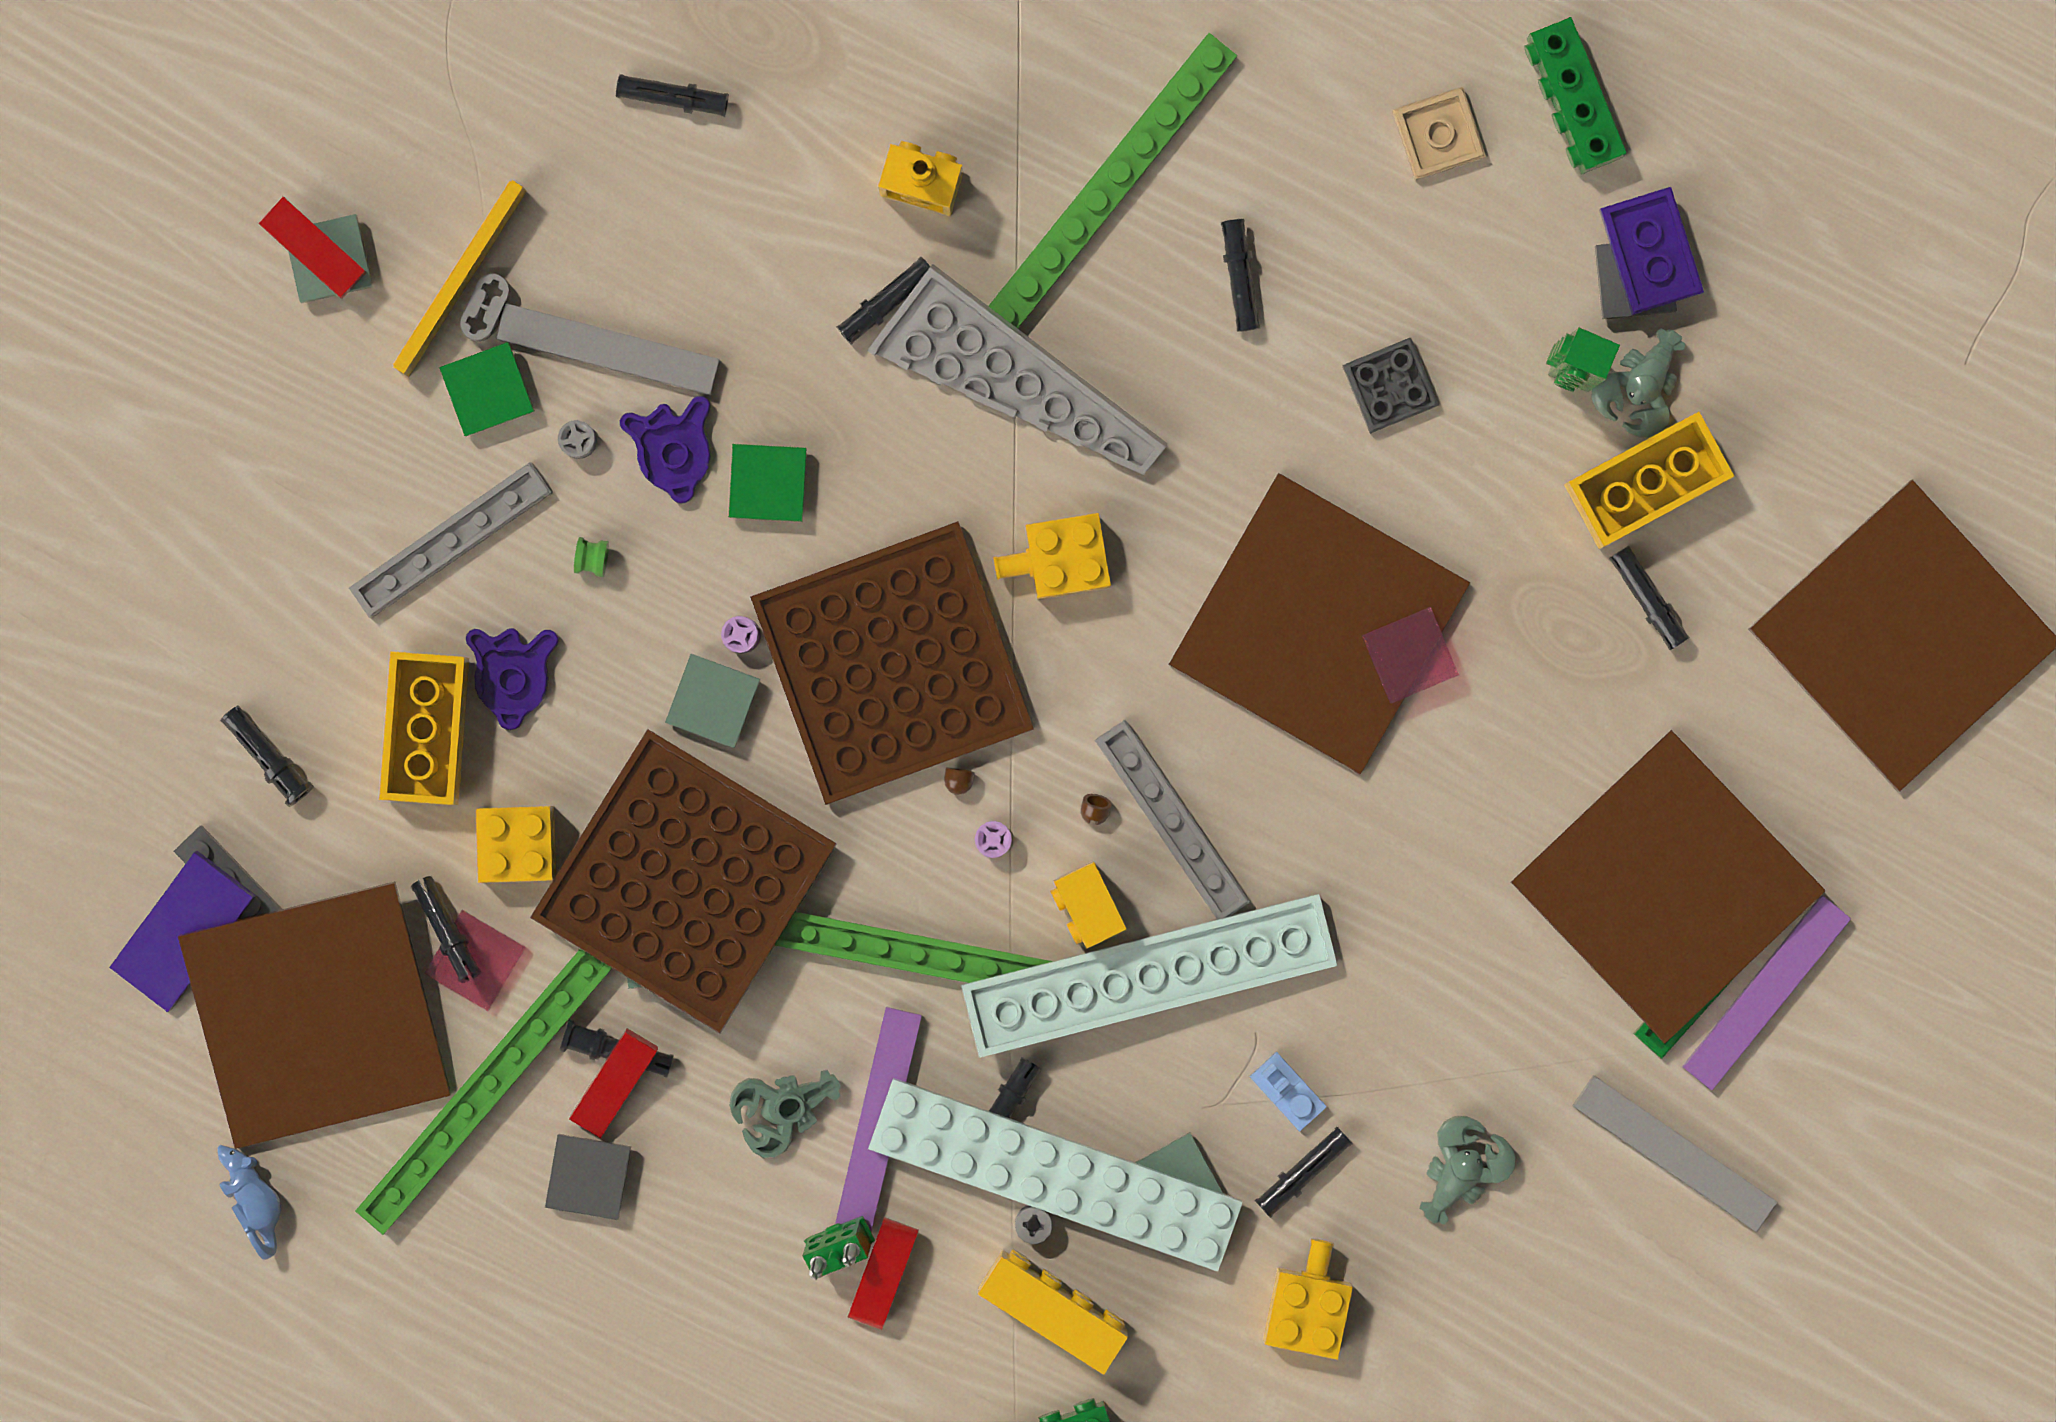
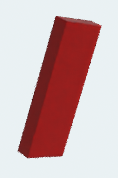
[258,196,366,299]
[569,1028,658,1138]

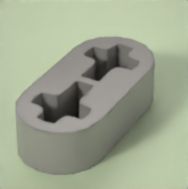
[460,274,511,342]

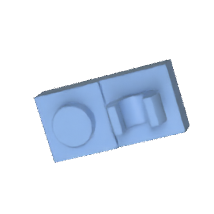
[1249,1052,1326,1132]

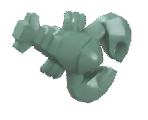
[1591,328,1686,438]
[729,1070,841,1158]
[1419,1116,1516,1225]

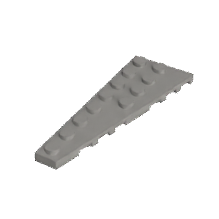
[867,264,1168,475]

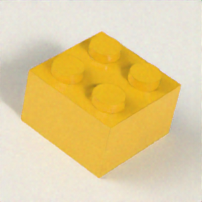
[476,806,556,883]
[1050,861,1126,949]

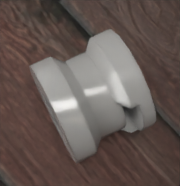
[558,420,597,459]
[1015,1205,1052,1244]

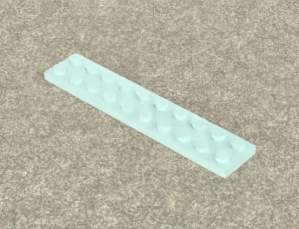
[961,894,1337,1058]
[868,1078,1243,1272]

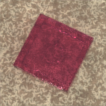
[1362,607,1459,704]
[424,910,526,1011]

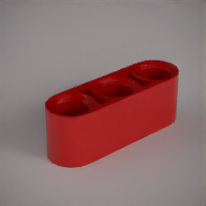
[847,1217,919,1330]

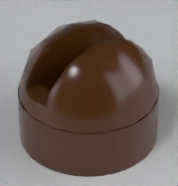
[944,767,975,795]
[1080,794,1112,825]

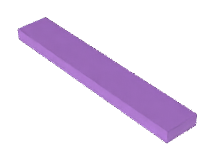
[1682,895,1851,1090]
[835,1007,922,1231]

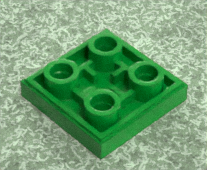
[439,342,535,437]
[728,444,807,522]

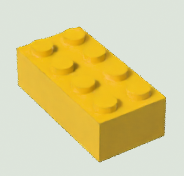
[1564,411,1734,549]
[379,651,470,805]
[978,1249,1128,1375]

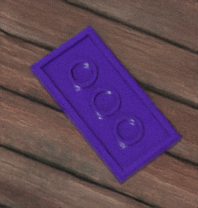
[109,850,256,1012]

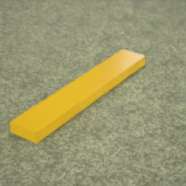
[393,180,527,377]

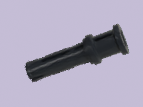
[220,705,314,807]
[560,1019,674,1078]

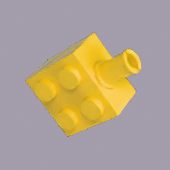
[878,141,963,216]
[993,513,1111,600]
[1263,1238,1353,1360]

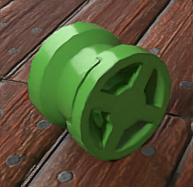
[574,537,609,577]

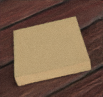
[1392,87,1486,181]

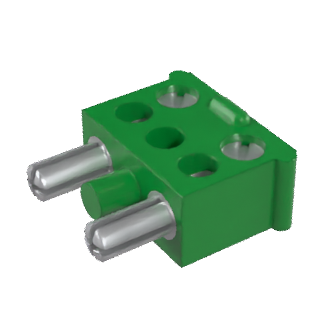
[802,1216,875,1280]

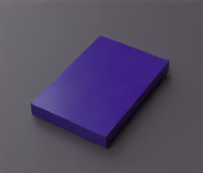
[1599,187,1704,315]

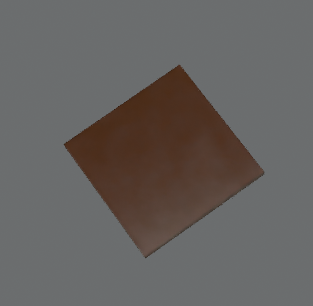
[1168,473,1470,774]
[1748,479,2056,792]
[1510,730,1826,1043]
[178,881,451,1149]

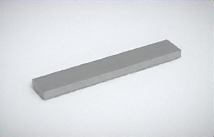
[496,303,720,395]
[349,462,552,618]
[1095,720,1250,919]
[1572,1075,1777,1232]

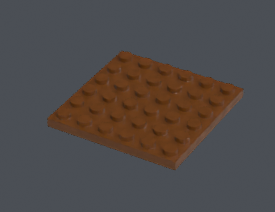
[750,521,1034,805]
[530,729,837,1034]

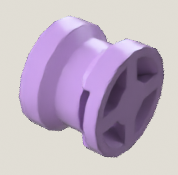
[721,616,761,653]
[975,821,1012,858]

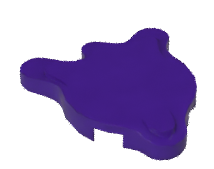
[620,396,711,504]
[465,628,559,730]

